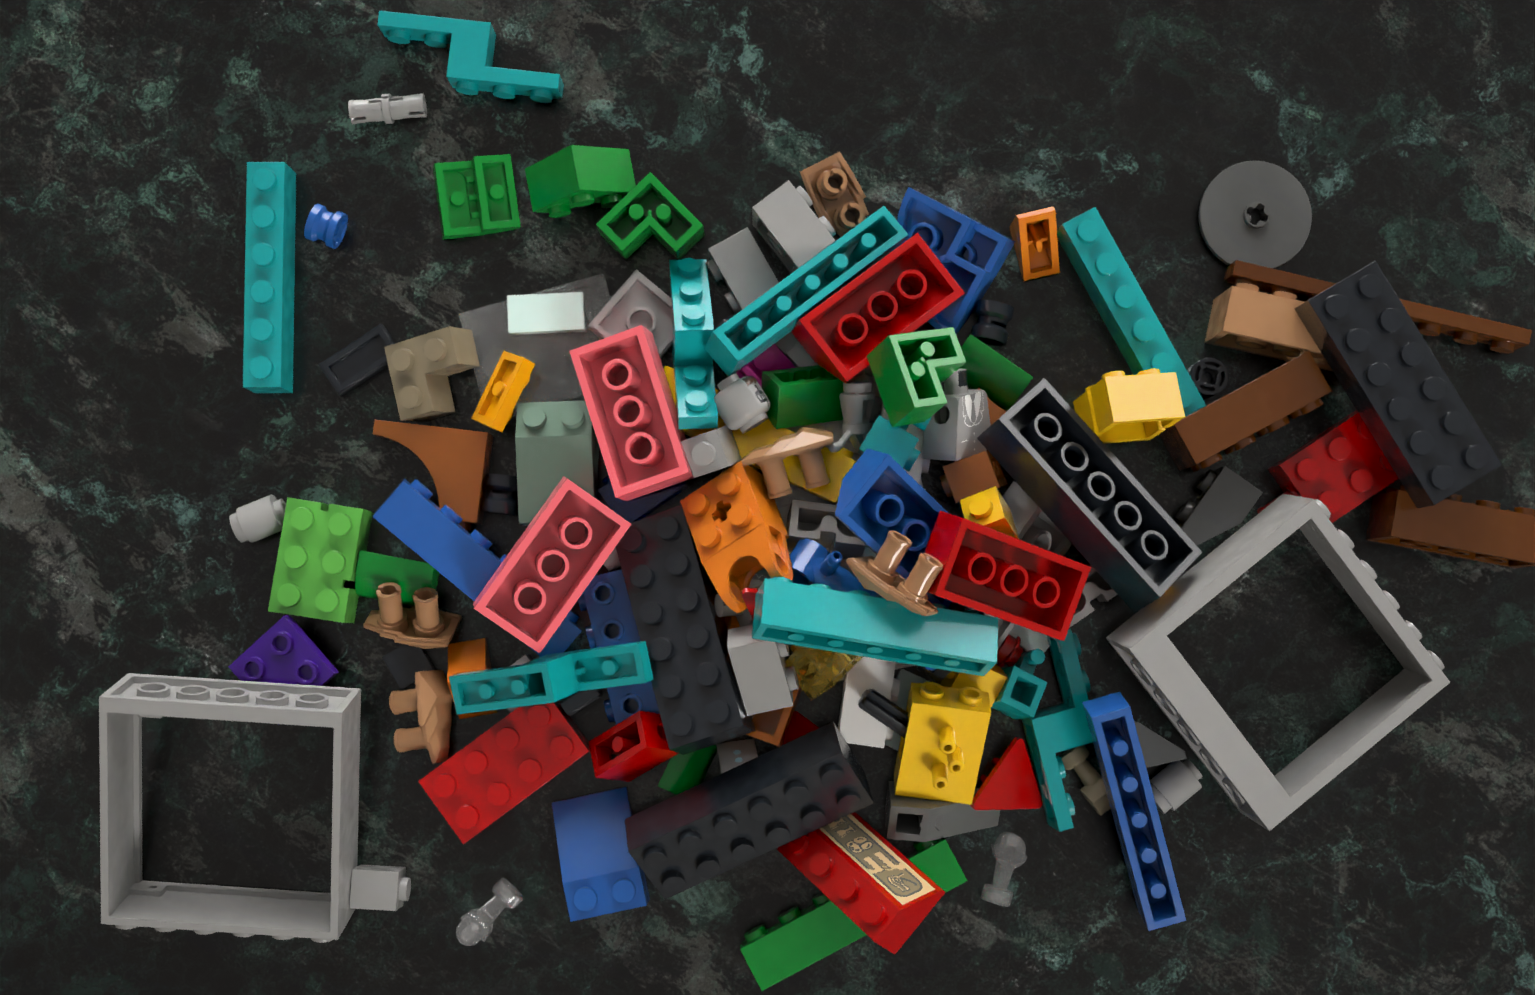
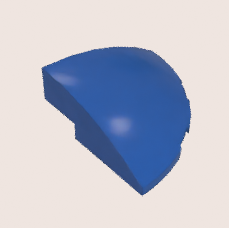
[897,187,1016,335]

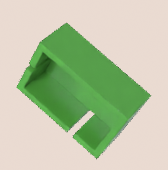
[268,497,373,623]

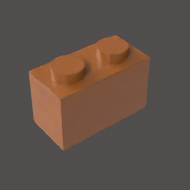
[940,450,1007,503]

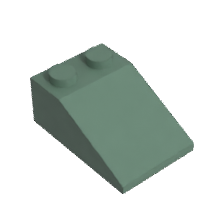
[515,401,599,526]

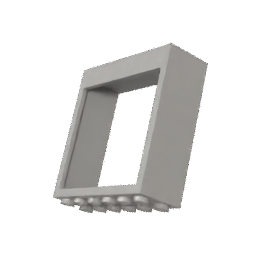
[1106,494,1450,831]
[99,673,361,943]

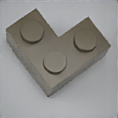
[384,326,480,422]

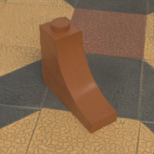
[373,419,494,531]

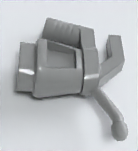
[829,381,883,453]

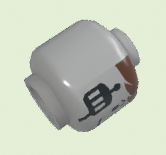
[714,373,770,434]

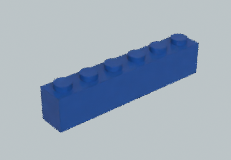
[373,479,582,657]
[1082,692,1186,931]

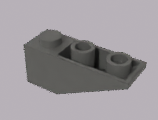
[1175,466,1263,546]
[884,781,1000,842]

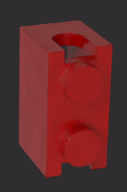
[589,711,678,782]

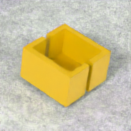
[1073,368,1185,444]

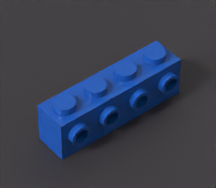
[578,569,660,725]

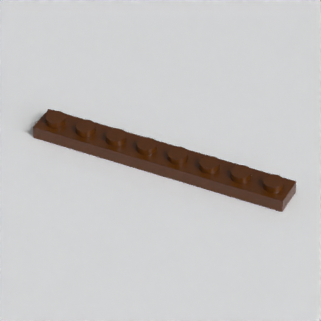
[1223,260,1532,353]

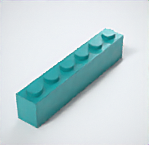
[243,162,296,393]
[704,206,908,377]
[1057,207,1207,417]
[752,577,998,676]

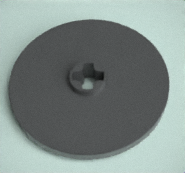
[1198,161,1312,269]

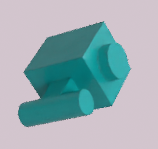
[857,407,931,472]
[991,649,1047,720]

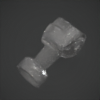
[981,832,1028,907]
[456,878,523,946]

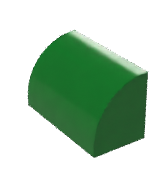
[960,334,1033,411]
[762,365,844,429]
[355,550,440,607]
[657,742,722,795]

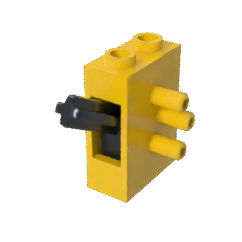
[858,682,991,805]

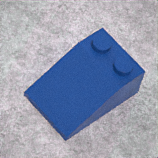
[552,786,650,922]

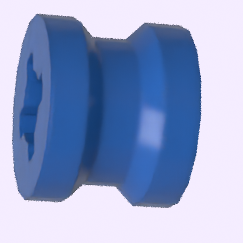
[304,204,348,249]

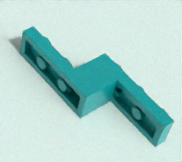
[377,11,564,103]
[669,258,718,429]
[1022,628,1093,832]
[449,641,653,715]

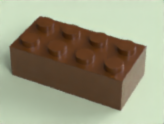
[1159,351,1332,473]
[1366,485,1535,568]

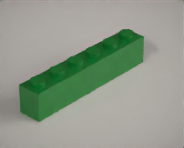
[740,838,967,991]

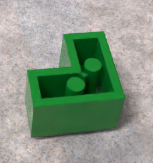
[525,145,636,218]
[596,172,705,260]
[867,327,966,427]

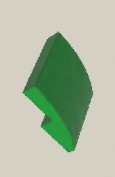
[433,154,521,240]

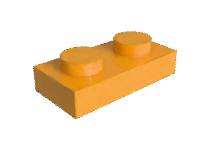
[471,351,535,433]

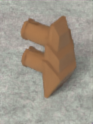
[800,152,869,237]
[742,427,834,499]
[846,530,944,616]
[363,582,462,649]
[389,670,453,764]

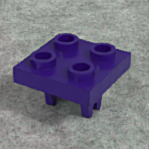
[228,615,339,725]

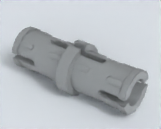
[348,93,427,125]

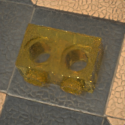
[786,645,863,701]

